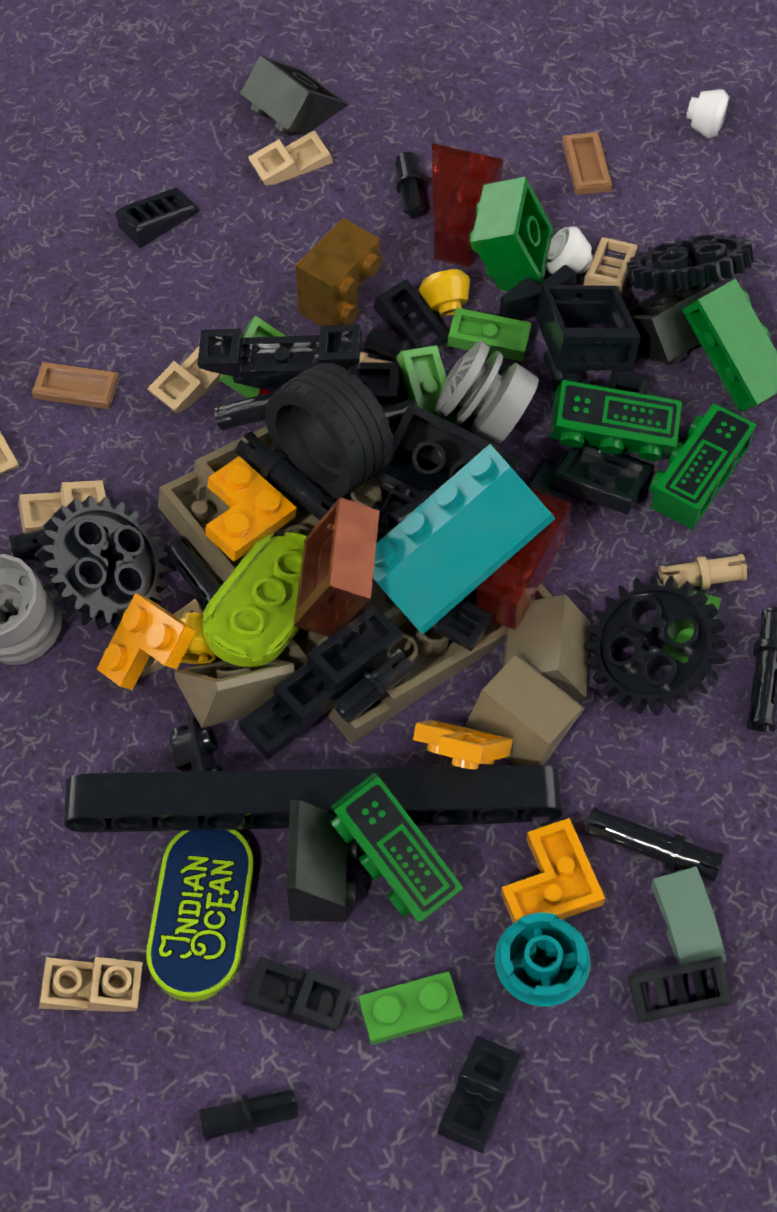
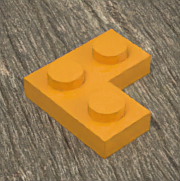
[205,456,297,561]
[97,593,196,691]
[413,720,513,769]
[501,818,605,923]

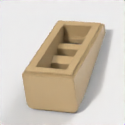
[584,237,638,296]

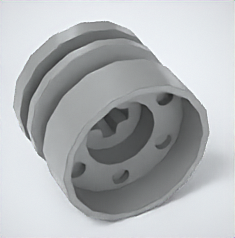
[435,340,539,445]
[0,554,62,665]

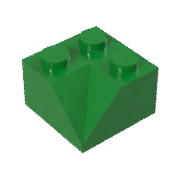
[470,176,554,291]

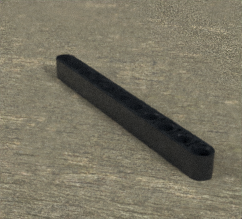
[64,765,563,833]

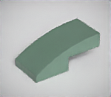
[651,866,727,975]

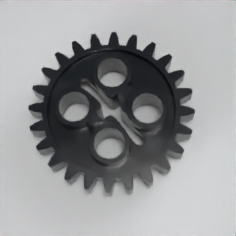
[627,234,754,292]
[35,496,170,630]
[584,575,728,716]

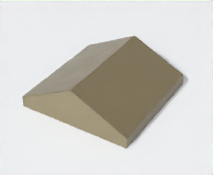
[466,655,585,766]

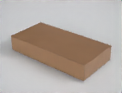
[562,132,612,195]
[32,362,119,409]

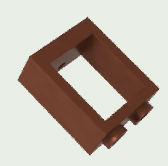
[294,497,380,637]

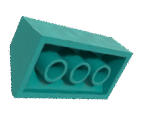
[373,444,556,634]

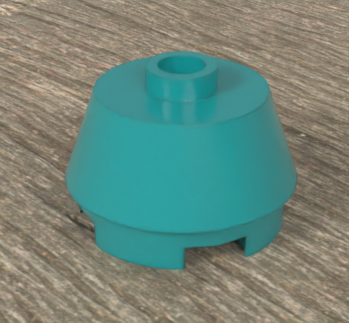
[495,912,590,1007]

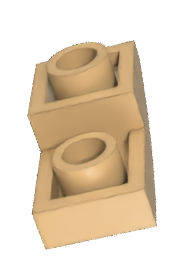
[39,957,142,1012]

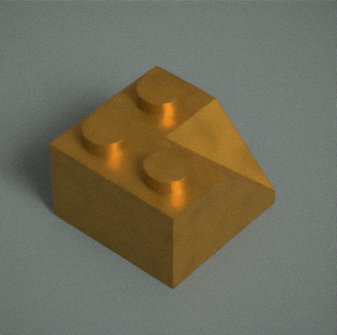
[295,218,382,326]

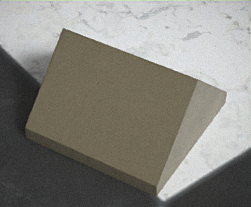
[502,594,592,700]
[174,659,294,728]

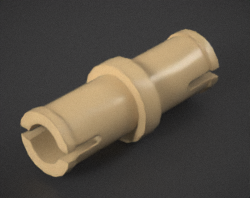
[658,554,747,590]

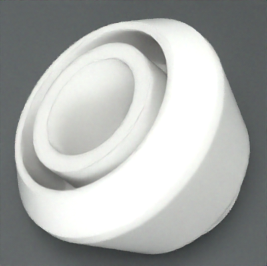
[686,89,729,139]
[546,226,593,275]

